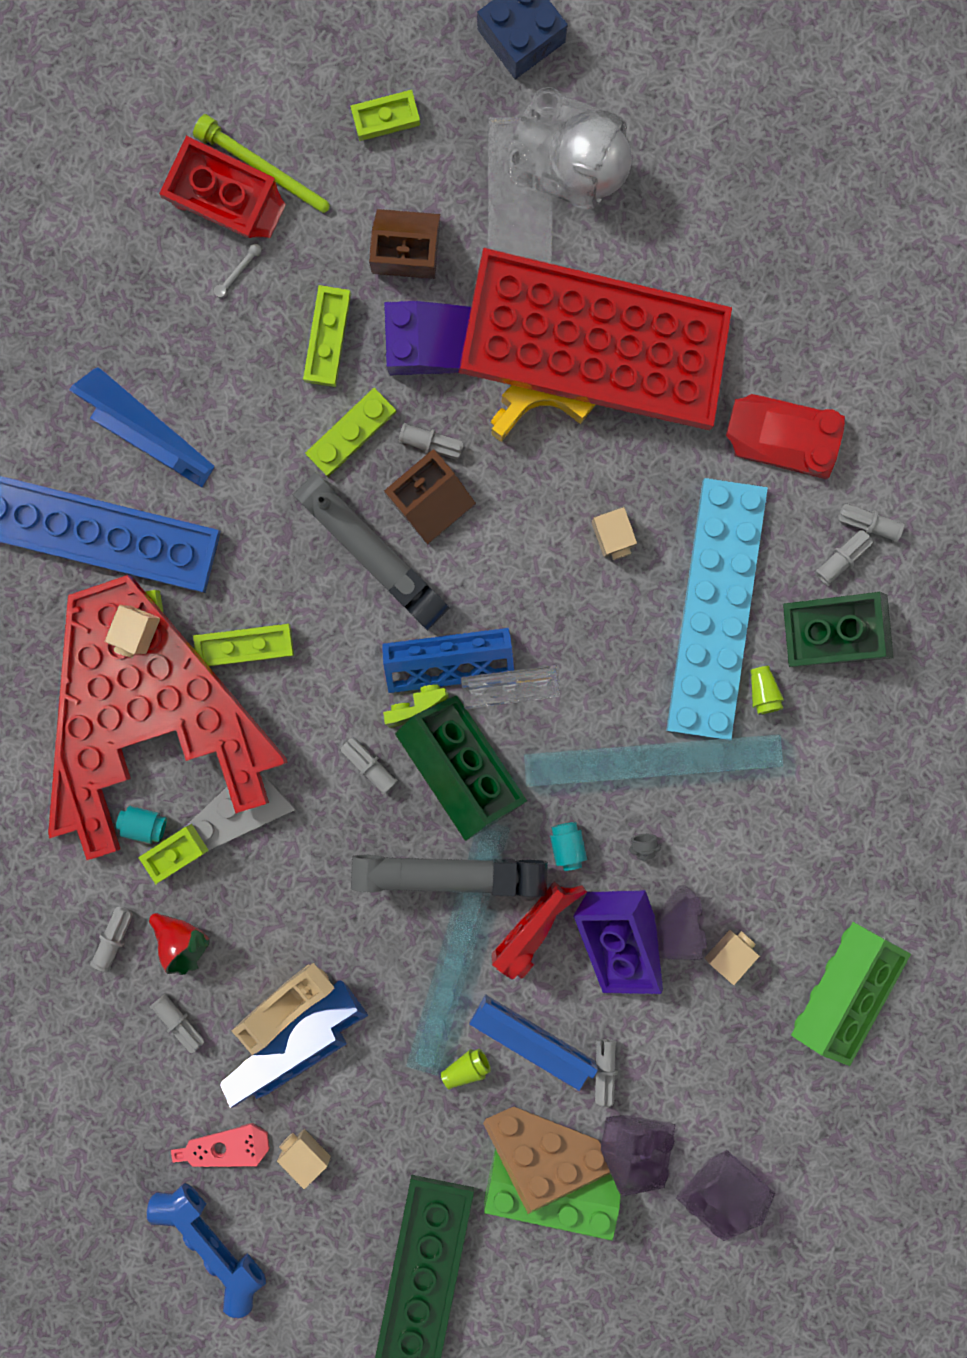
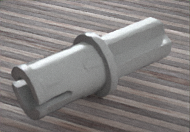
[398,423,463,460]
[838,503,904,542]
[814,530,873,586]
[341,737,398,795]
[90,907,133,972]
[150,993,204,1053]
[595,1039,618,1107]

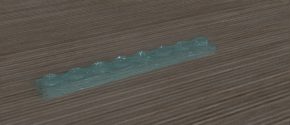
[524,734,783,787]
[406,823,510,1076]

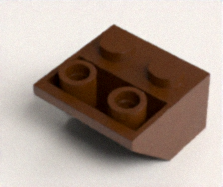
[369,209,441,279]
[384,449,476,545]

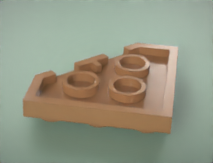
[483,1106,614,1214]

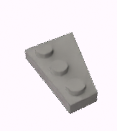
[185,771,297,850]

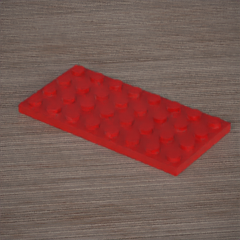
[458,247,732,431]

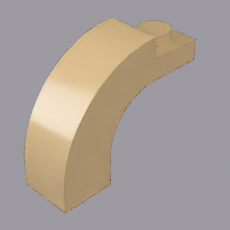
[232,963,335,1055]

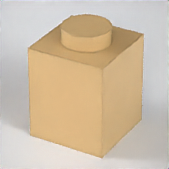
[591,507,637,560]
[105,605,160,658]
[705,930,760,985]
[277,1129,331,1189]

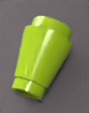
[750,666,784,715]
[441,1048,491,1090]

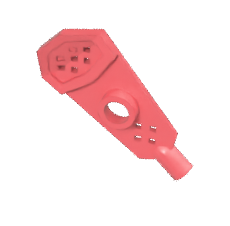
[171,1123,270,1167]

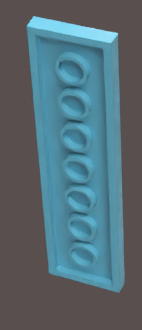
[666,478,768,740]

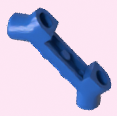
[147,1183,266,1318]

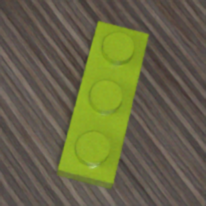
[303,285,351,387]
[305,387,397,477]
[193,624,294,667]

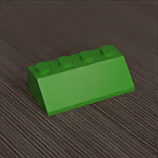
[791,922,911,1066]
[484,1148,623,1241]

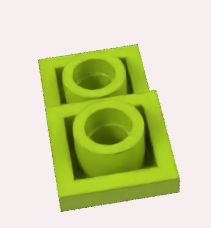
[383,685,449,728]

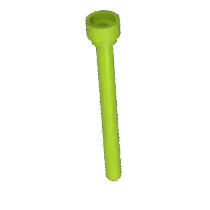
[193,114,330,213]

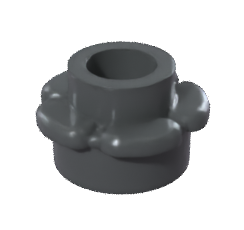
[629,833,661,860]

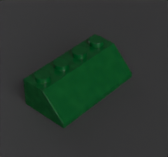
[394,695,527,842]

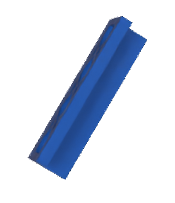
[382,628,515,693]
[469,994,598,1091]

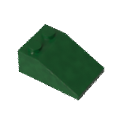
[783,591,894,667]

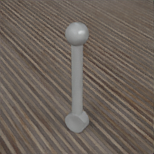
[214,244,262,298]

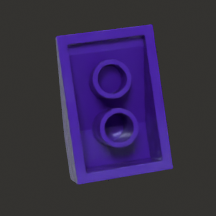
[384,301,471,376]
[573,890,663,994]

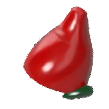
[149,913,210,975]

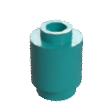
[116,806,167,844]
[550,822,587,871]

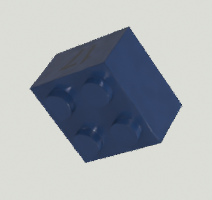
[477,0,568,80]

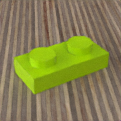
[350,90,421,141]
[138,823,209,884]

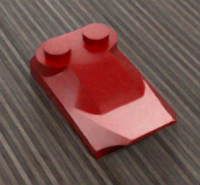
[159,135,286,238]
[726,394,845,479]
[492,881,587,980]

